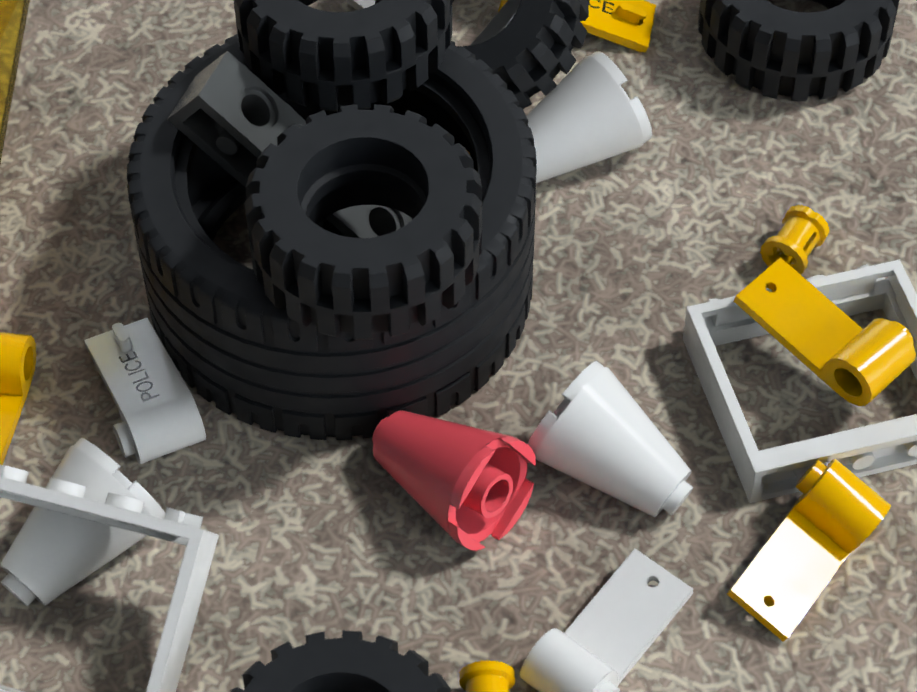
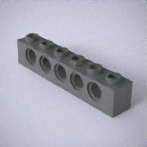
[167,51,413,238]

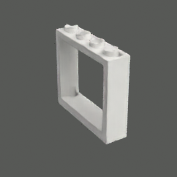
[683,260,917,503]
[0,465,219,692]

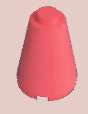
[372,410,536,551]

